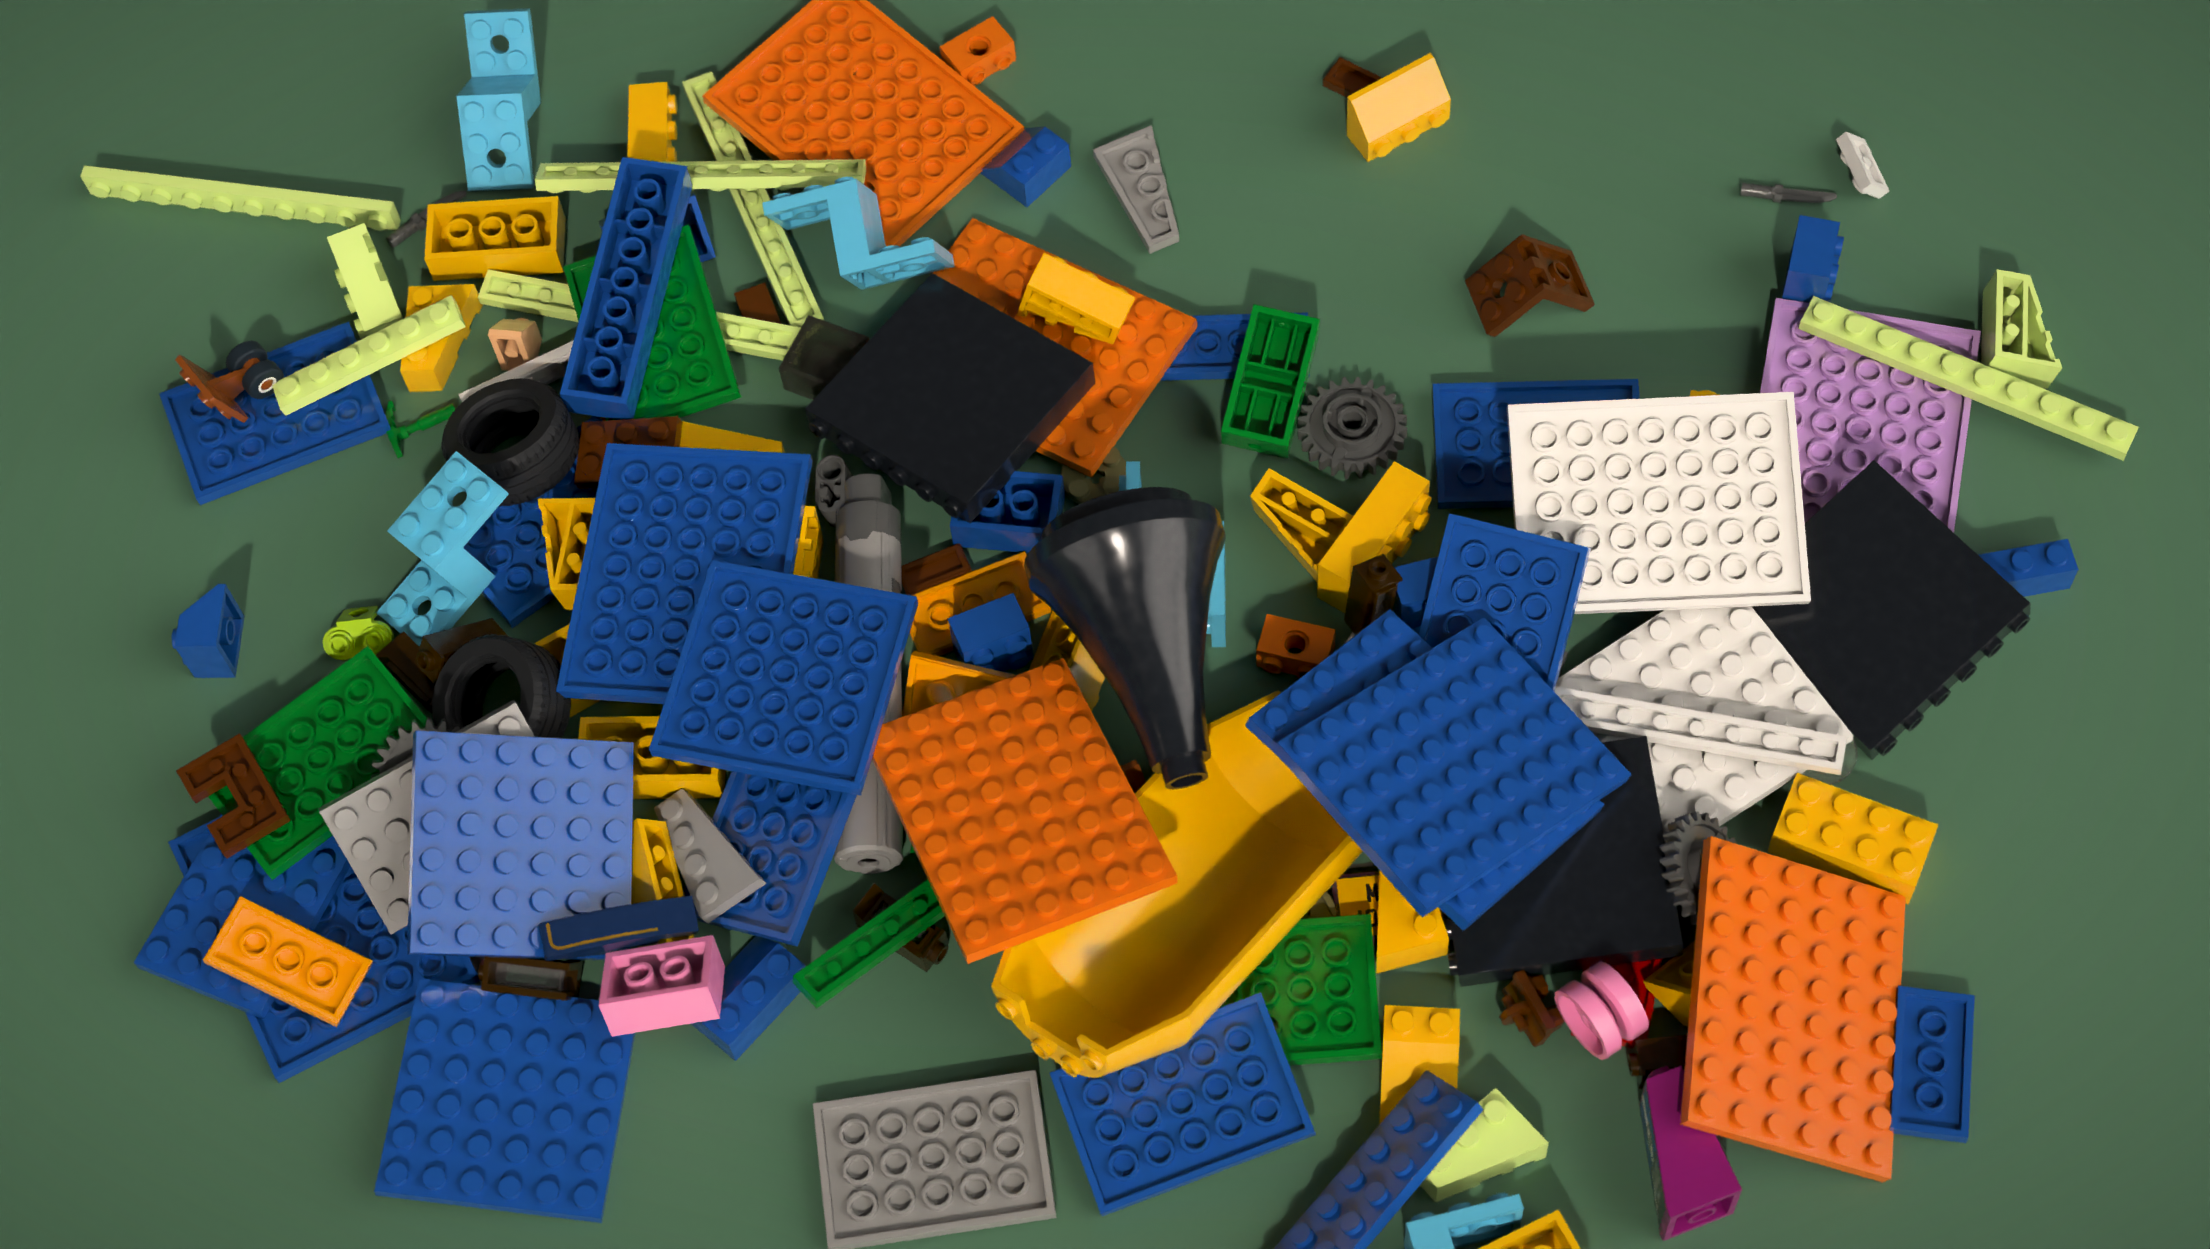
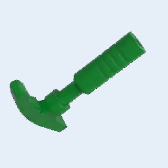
[386,400,455,458]

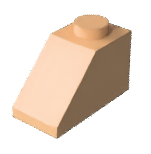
[488,318,542,371]

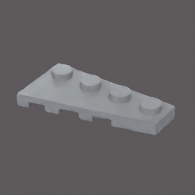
[1093,125,1179,254]
[654,788,767,923]

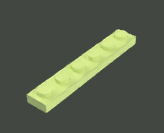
[272,295,466,415]

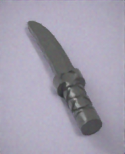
[1740,183,1837,203]
[386,191,467,248]

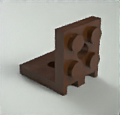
[1465,234,1595,337]

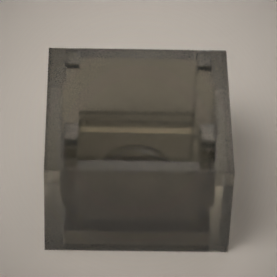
[779,315,869,400]

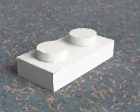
[1836,132,1889,199]

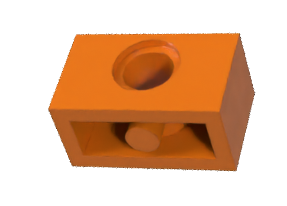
[939,16,1016,85]
[1256,614,1336,678]

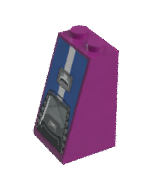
[1639,1066,1742,1241]

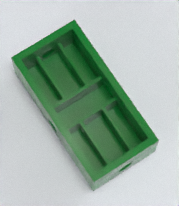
[1221,304,1320,459]

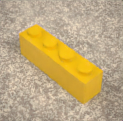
[628,82,677,162]
[631,818,695,947]

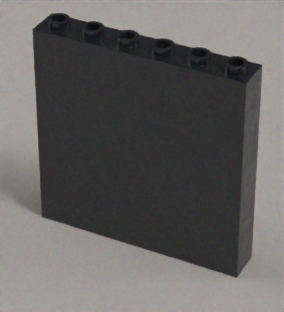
[805,273,1095,523]
[1752,460,2031,760]
[1443,736,1683,987]

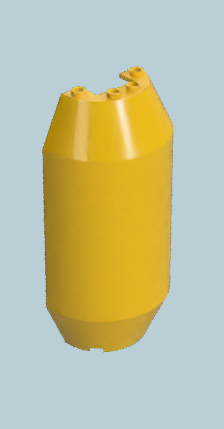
[991,691,1363,1078]

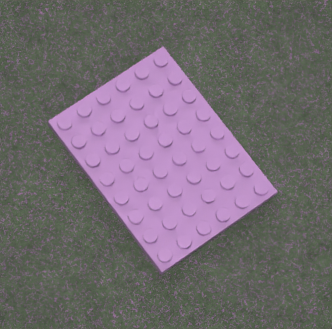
[1760,298,1981,533]

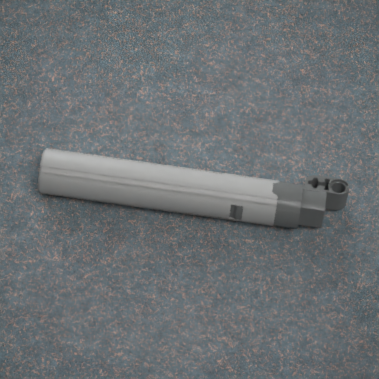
[815,455,903,874]

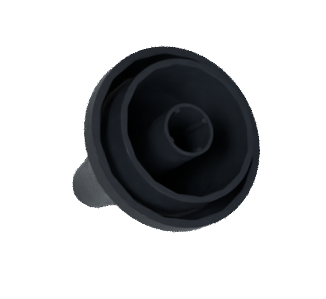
[1024,487,1226,790]

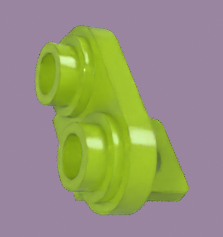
[323,606,394,660]

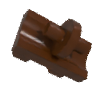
[1499,970,1565,1047]

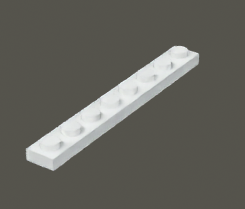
[1555,686,1847,775]

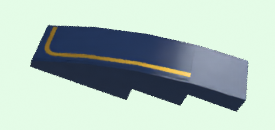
[539,896,699,961]

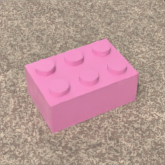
[598,935,725,1036]

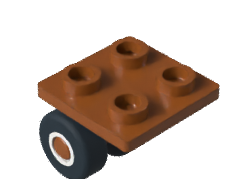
[175,341,284,423]

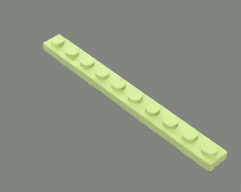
[682,71,825,332]
[535,159,866,193]
[80,166,401,231]
[478,269,803,363]
[1798,296,2139,461]

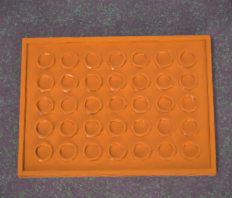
[702,0,1024,247]
[930,218,1198,478]
[872,658,1178,964]
[1680,836,1906,1182]

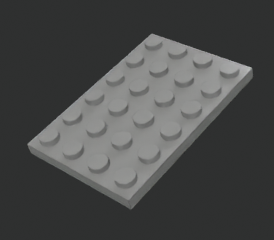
[318,700,535,934]
[813,1070,1056,1249]

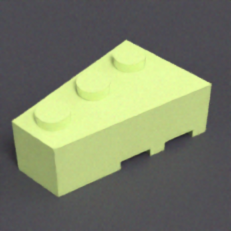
[327,223,403,339]
[1981,269,2062,389]
[1420,1088,1549,1202]

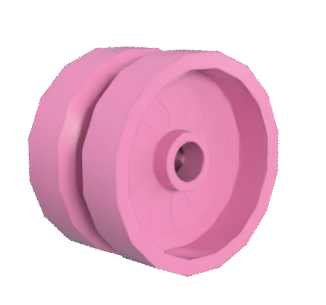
[1554,961,1649,1060]

